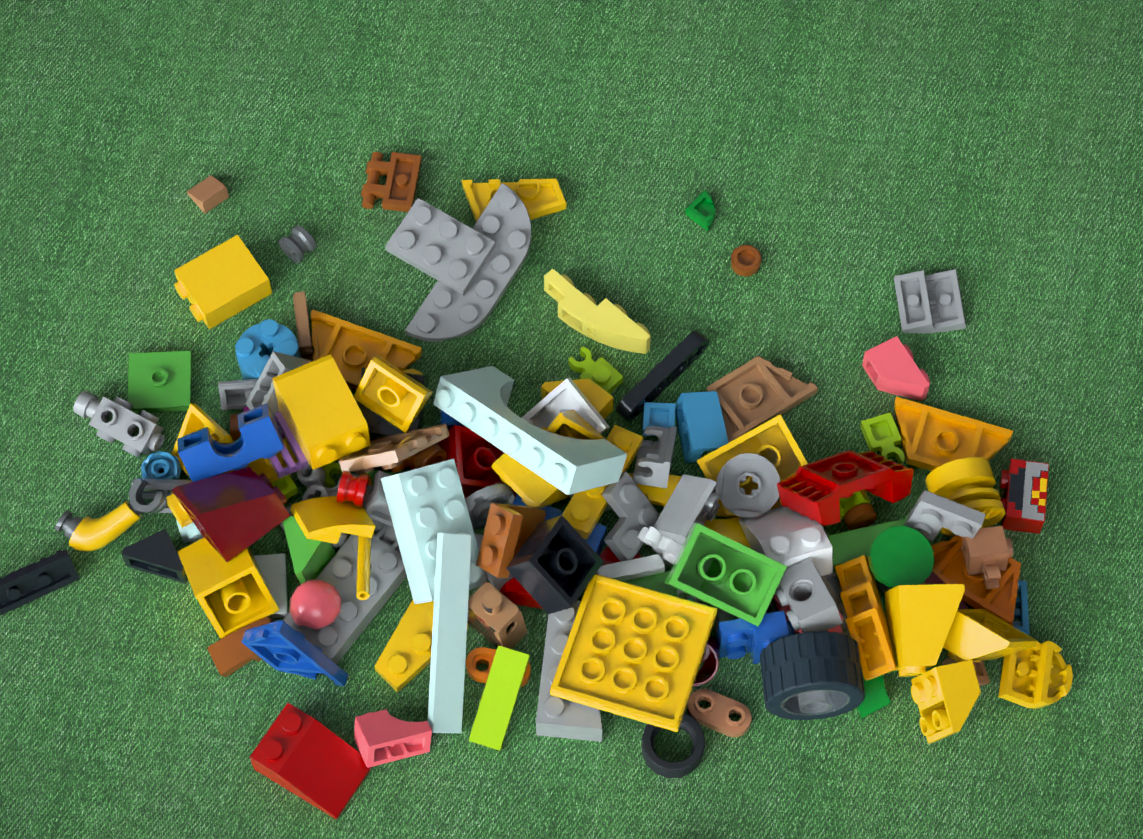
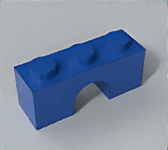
[177,403,284,482]

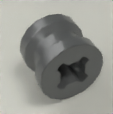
[278,225,317,264]

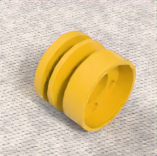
[925,457,1005,536]

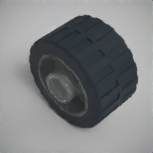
[760,631,865,720]

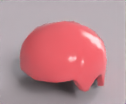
[289,580,341,630]

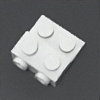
[522,378,610,434]

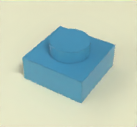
[642,402,676,436]

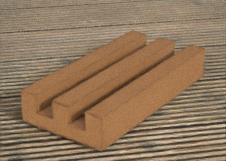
[293,291,313,360]

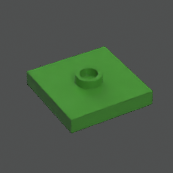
[128,350,192,413]

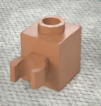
[961,526,1013,589]

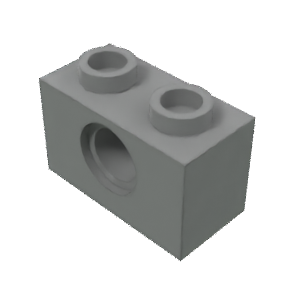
[775,558,843,633]

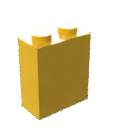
[174,235,272,329]

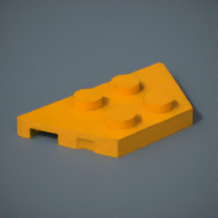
[311,309,422,390]
[894,396,1013,471]

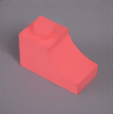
[354,709,432,768]

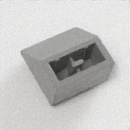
[653,474,720,545]

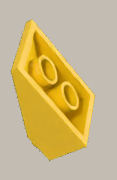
[696,414,808,516]

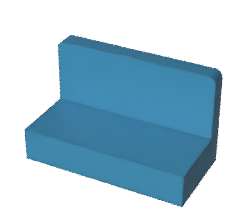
[675,391,729,463]

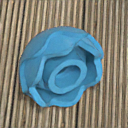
[141,451,181,480]

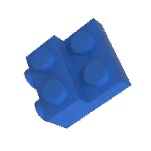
[716,611,795,664]

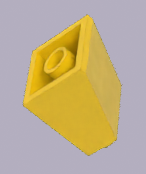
[272,354,371,470]
[177,538,280,639]
[885,584,965,677]

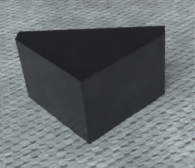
[121,529,188,584]

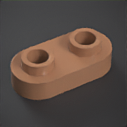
[687,689,751,737]

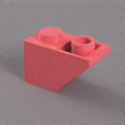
[862,336,930,401]

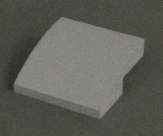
[894,269,967,333]

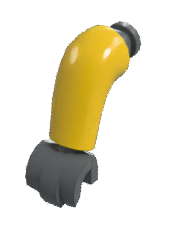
[55,477,171,551]

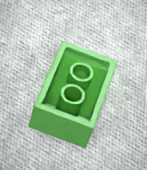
[665,523,787,627]

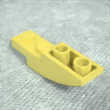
[544,268,651,354]

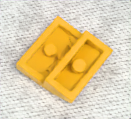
[290,496,376,544]

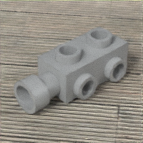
[73,390,165,457]

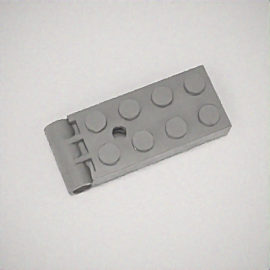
[282,519,407,665]

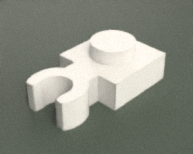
[637,526,682,568]

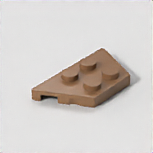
[707,356,818,442]
[339,424,450,475]

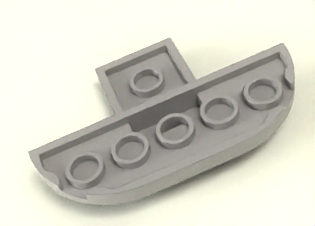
[385,183,531,342]

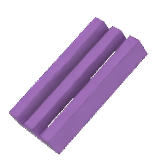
[268,411,308,478]

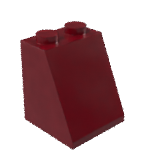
[171,466,290,562]

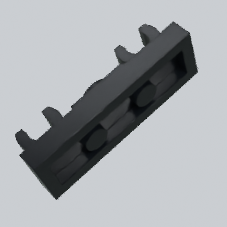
[0,549,80,615]

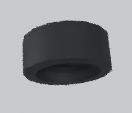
[642,713,705,778]

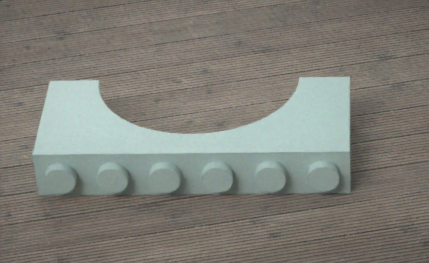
[433,366,627,495]

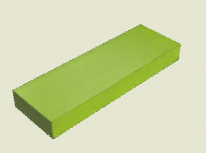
[468,645,530,751]

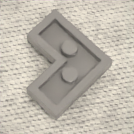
[602,472,660,562]
[904,490,985,540]

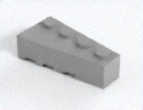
[536,601,602,742]

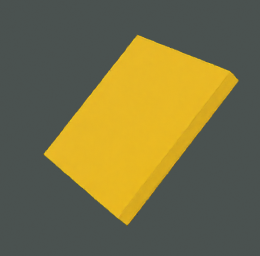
[550,574,717,732]

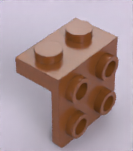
[476,503,546,578]

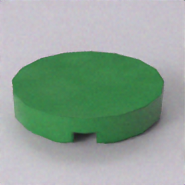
[868,526,934,589]

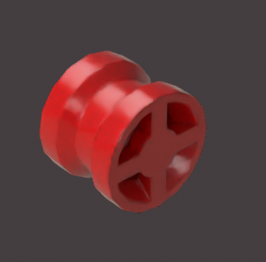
[336,470,369,507]

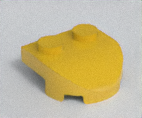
[998,640,1073,709]

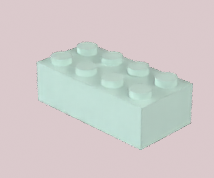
[381,459,487,604]

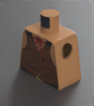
[467,581,527,649]

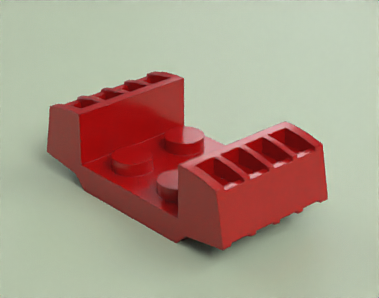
[777,450,913,525]

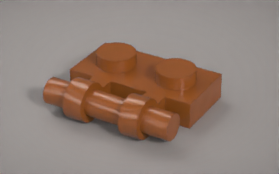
[361,152,422,212]

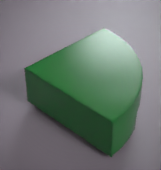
[685,190,715,232]

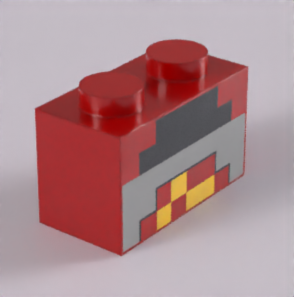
[999,459,1049,534]

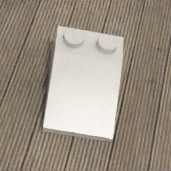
[739,506,833,587]

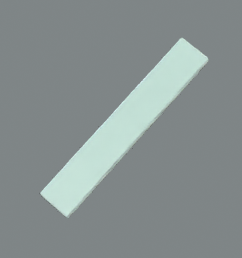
[428,533,472,734]

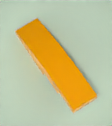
[835,555,897,681]

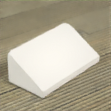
[597,554,665,581]

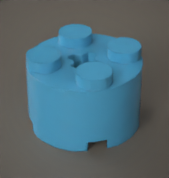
[235,319,301,380]

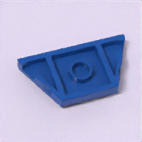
[241,620,348,686]

